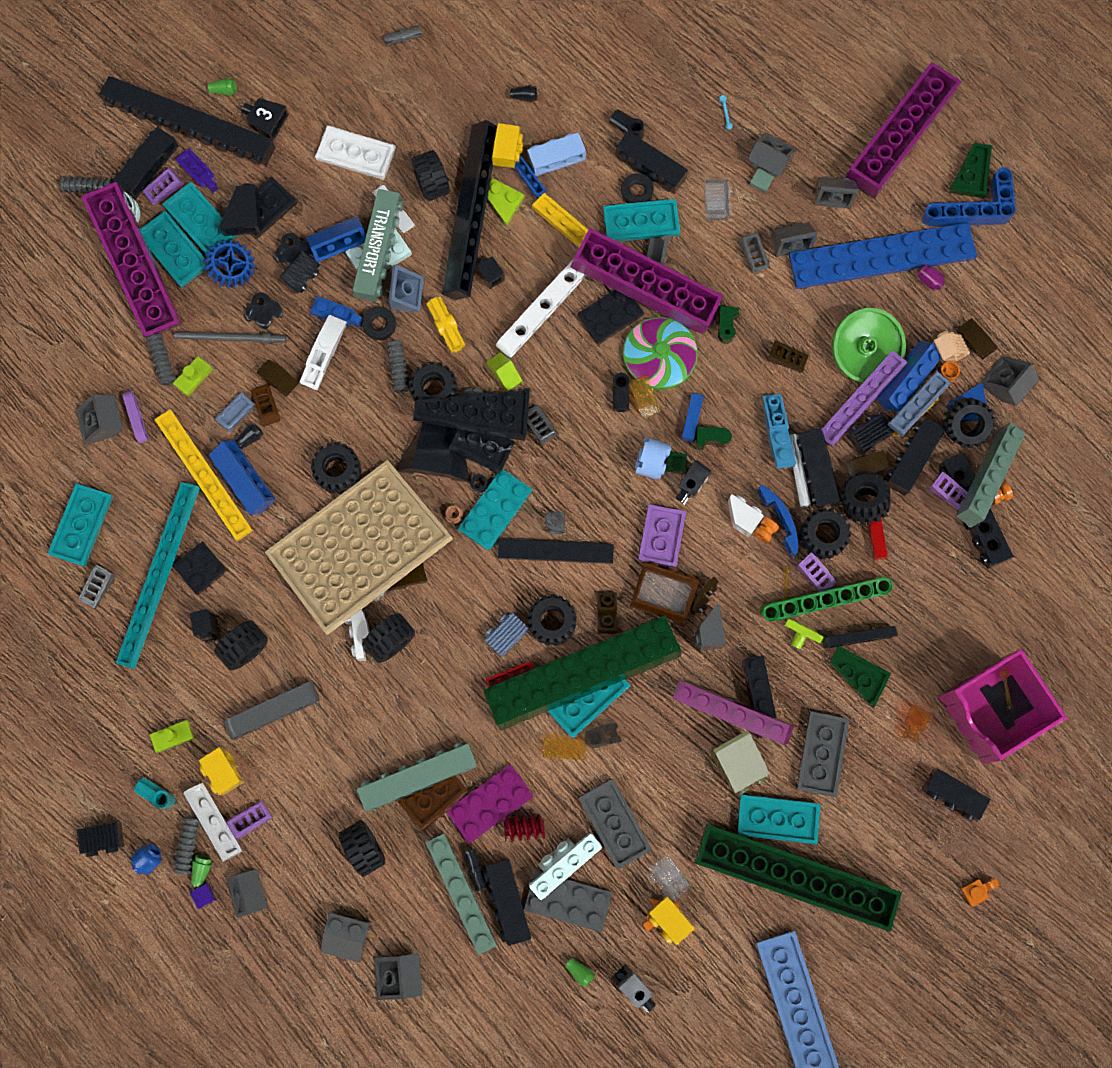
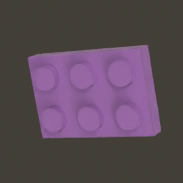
[638,504,686,568]

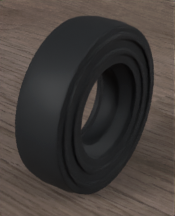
[621,173,654,204]
[362,306,396,340]

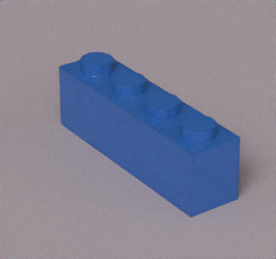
[876,342,941,412]
[209,440,276,515]

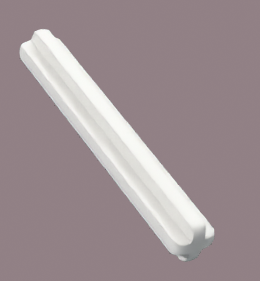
[789,434,811,507]

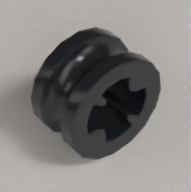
[471,474,488,493]

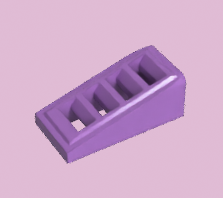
[142,167,185,205]
[929,472,968,511]
[796,552,837,590]
[226,801,272,841]

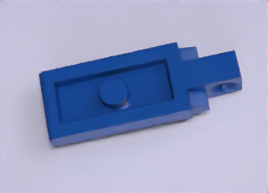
[310,296,363,327]

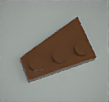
[398,776,469,832]

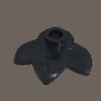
[275,233,312,264]
[245,292,283,329]

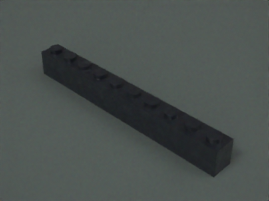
[99,76,275,166]
[442,120,497,300]

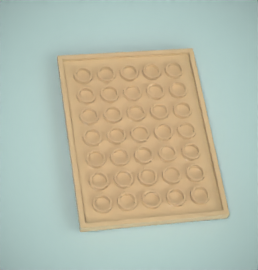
[265,460,453,635]

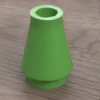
[208,77,237,96]
[191,855,212,887]
[565,957,596,988]

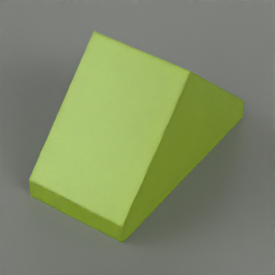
[486,352,523,391]

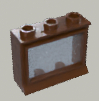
[629,561,699,627]

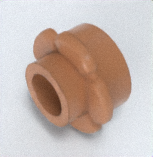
[444,505,463,523]

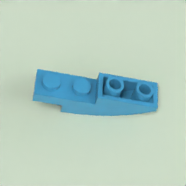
[762,394,796,469]

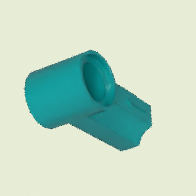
[134,777,175,809]

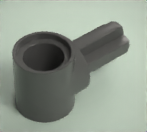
[544,512,565,534]

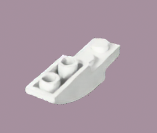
[299,315,347,391]
[345,609,370,661]

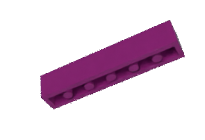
[673,680,794,745]

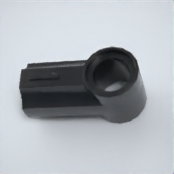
[609,109,644,139]
[612,373,630,412]

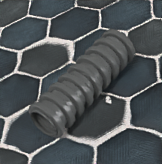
[60,176,113,194]
[146,334,176,386]
[386,340,410,393]
[173,817,200,875]

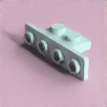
[529,833,602,900]

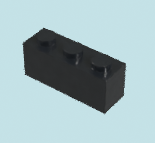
[922,768,991,822]

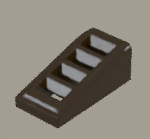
[767,340,809,373]

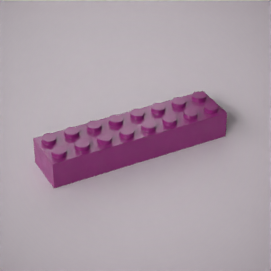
[846,62,962,198]
[81,182,183,338]
[571,228,723,334]

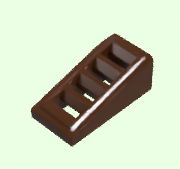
[251,384,281,426]

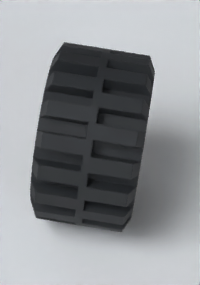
[411,150,450,202]
[409,362,458,402]
[943,397,996,448]
[311,442,362,494]
[841,472,891,525]
[799,508,852,560]
[528,594,577,646]
[363,613,416,663]
[214,620,268,671]
[339,820,385,877]

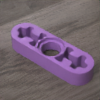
[122,391,149,444]

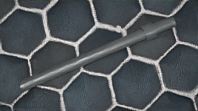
[174,331,287,344]

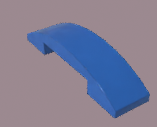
[757,485,798,558]

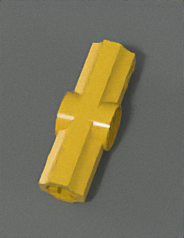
[426,297,465,353]

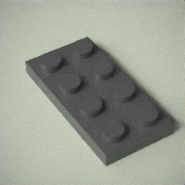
[796,711,849,798]
[578,779,652,870]
[524,871,612,932]

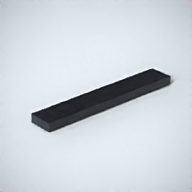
[498,539,614,564]

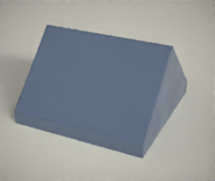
[389,265,424,312]

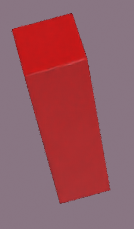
[867,519,888,561]
[486,661,534,687]

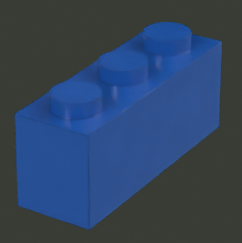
[306,216,366,262]

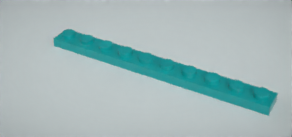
[115,482,200,669]

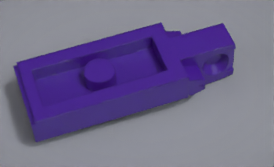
[175,148,219,193]

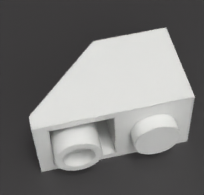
[728,494,764,538]

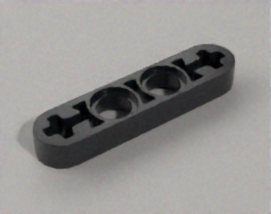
[822,626,898,649]

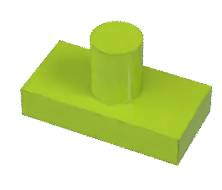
[173,356,213,397]
[784,618,824,649]
[150,720,195,753]

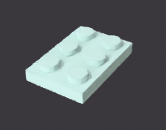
[345,228,412,271]

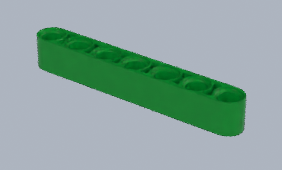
[759,576,893,621]

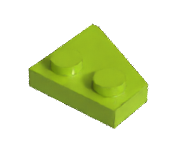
[487,178,525,226]

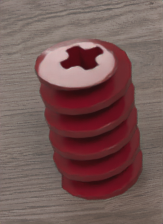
[504,814,545,842]

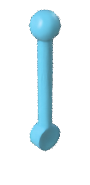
[719,95,733,130]

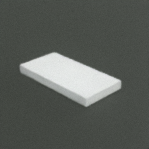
[315,125,396,180]

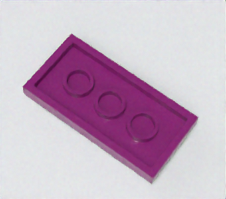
[447,764,534,844]

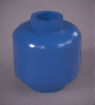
[131,844,162,875]

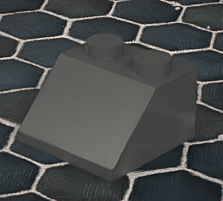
[748,132,797,177]
[814,176,858,209]
[770,222,817,257]
[980,356,1039,406]
[76,395,123,445]
[693,605,726,652]
[321,912,372,963]
[374,953,422,1000]

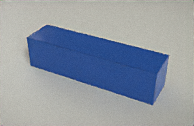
[513,156,547,200]
[681,393,704,443]

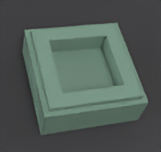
[749,168,774,193]

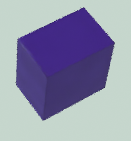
[190,884,217,909]

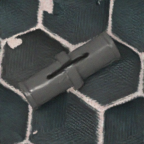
[384,25,421,46]

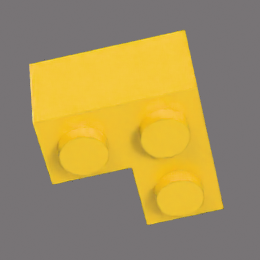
[492,123,524,168]
[199,747,244,795]
[648,896,695,945]

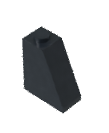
[220,183,261,236]

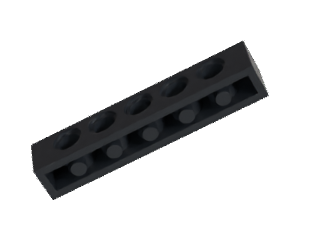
[939,453,1014,569]

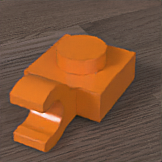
[960,878,1000,907]

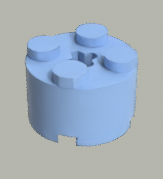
[634,437,671,480]

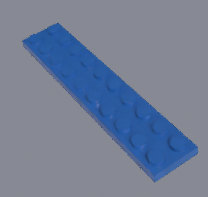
[789,223,977,289]

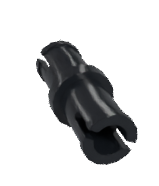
[463,848,488,891]

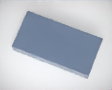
[215,392,256,433]

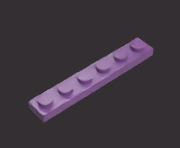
[822,350,907,447]

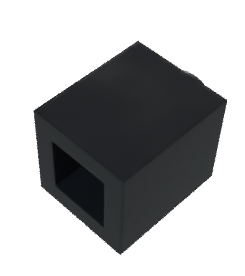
[477,256,505,290]

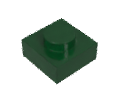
[665,452,687,474]

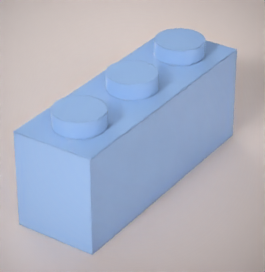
[527,132,586,176]

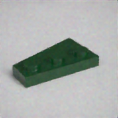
[948,142,992,198]
[829,646,891,708]

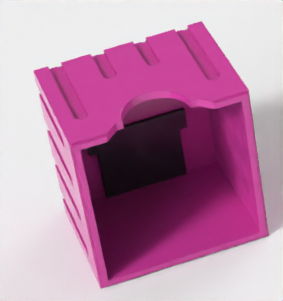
[938,649,1068,764]

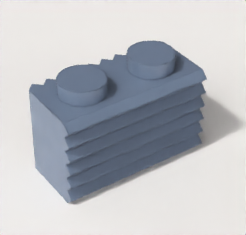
[485,612,529,658]

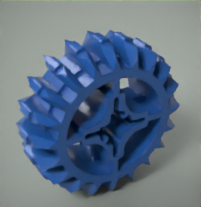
[204,239,255,289]

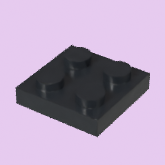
[172,541,228,595]

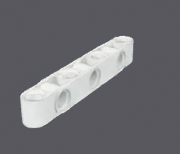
[496,260,587,358]

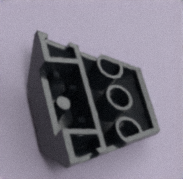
[396,422,470,483]

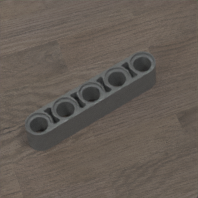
[224,682,320,740]

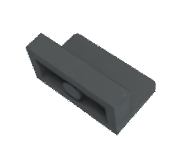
[647,235,670,265]
[227,869,267,918]

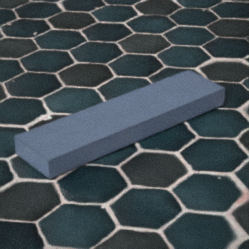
[887,371,951,437]

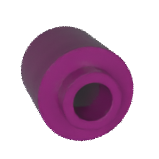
[917,264,946,291]

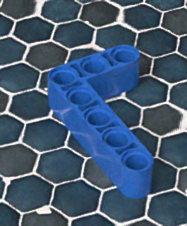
[921,167,1016,226]

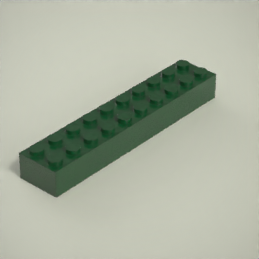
[483,615,681,731]
[693,825,902,932]

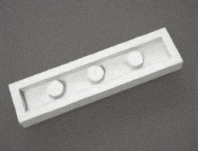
[183,782,242,862]

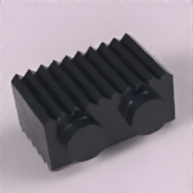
[277,250,320,294]
[847,413,894,455]
[189,609,221,643]
[77,822,124,857]

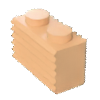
[933,331,970,362]

